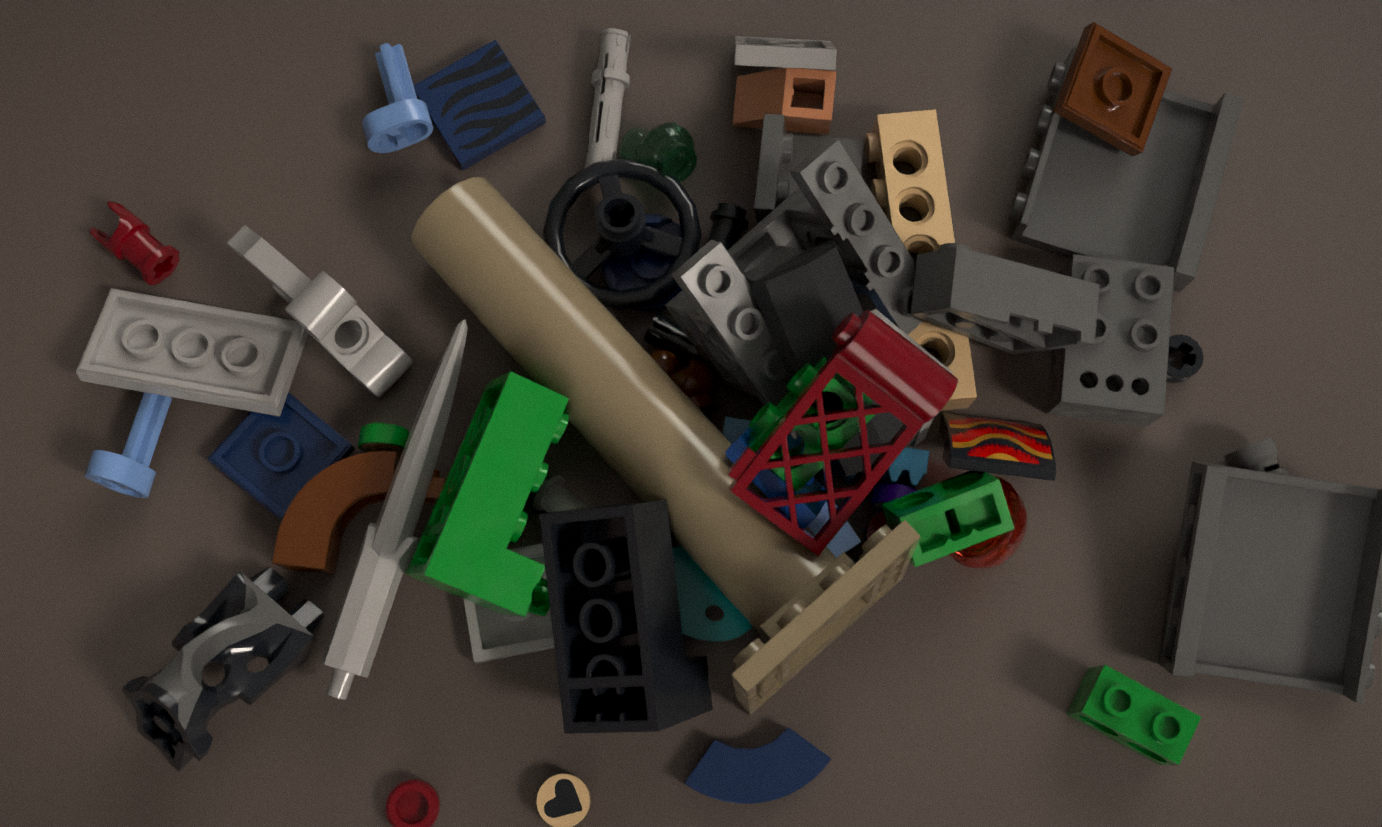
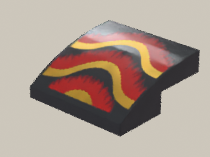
[939,412,1057,481]

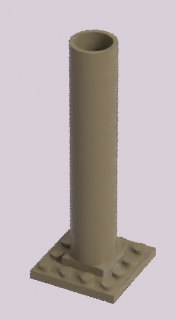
[411,177,921,715]

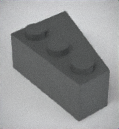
[911,243,1100,355]

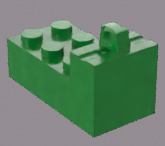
[405,371,569,617]

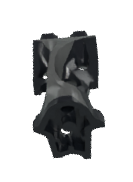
[122,567,324,772]

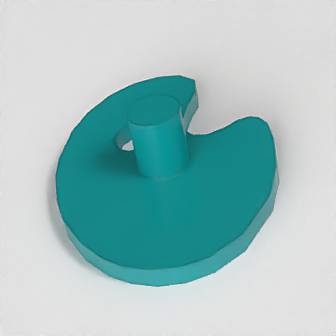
[672,546,752,642]

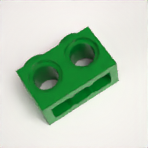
[748,357,875,493]
[881,471,1015,567]
[1066,664,1202,765]

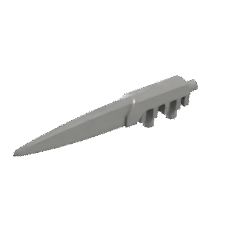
[322,319,468,700]

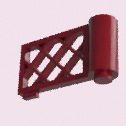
[727,310,958,556]

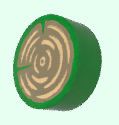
[358,423,410,456]

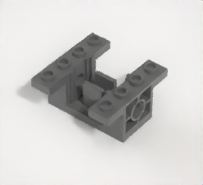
[665,138,924,439]

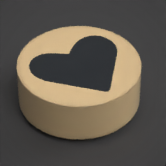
[536,773,591,827]

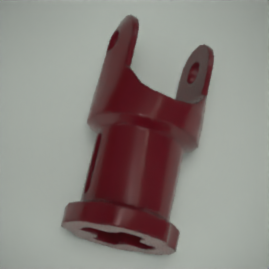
[89,201,180,286]

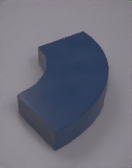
[684,727,832,804]

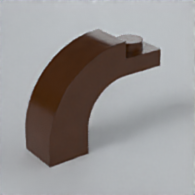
[272,451,445,575]

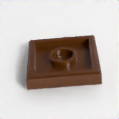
[1053,22,1172,157]

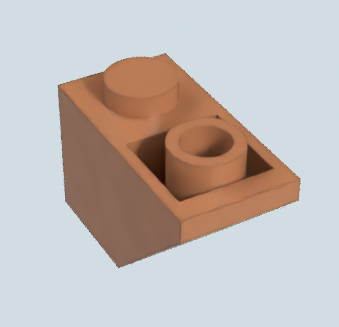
[732,68,836,135]

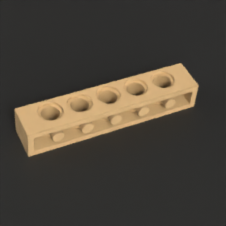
[865,109,977,411]

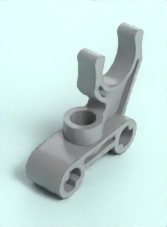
[227,225,414,399]

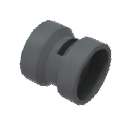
[1224,438,1289,475]

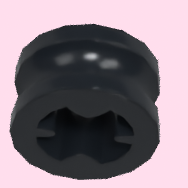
[1166,334,1204,384]

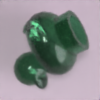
[620,122,697,181]

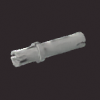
[584,28,631,169]

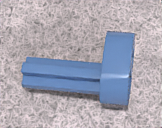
[362,43,433,153]
[84,392,172,498]

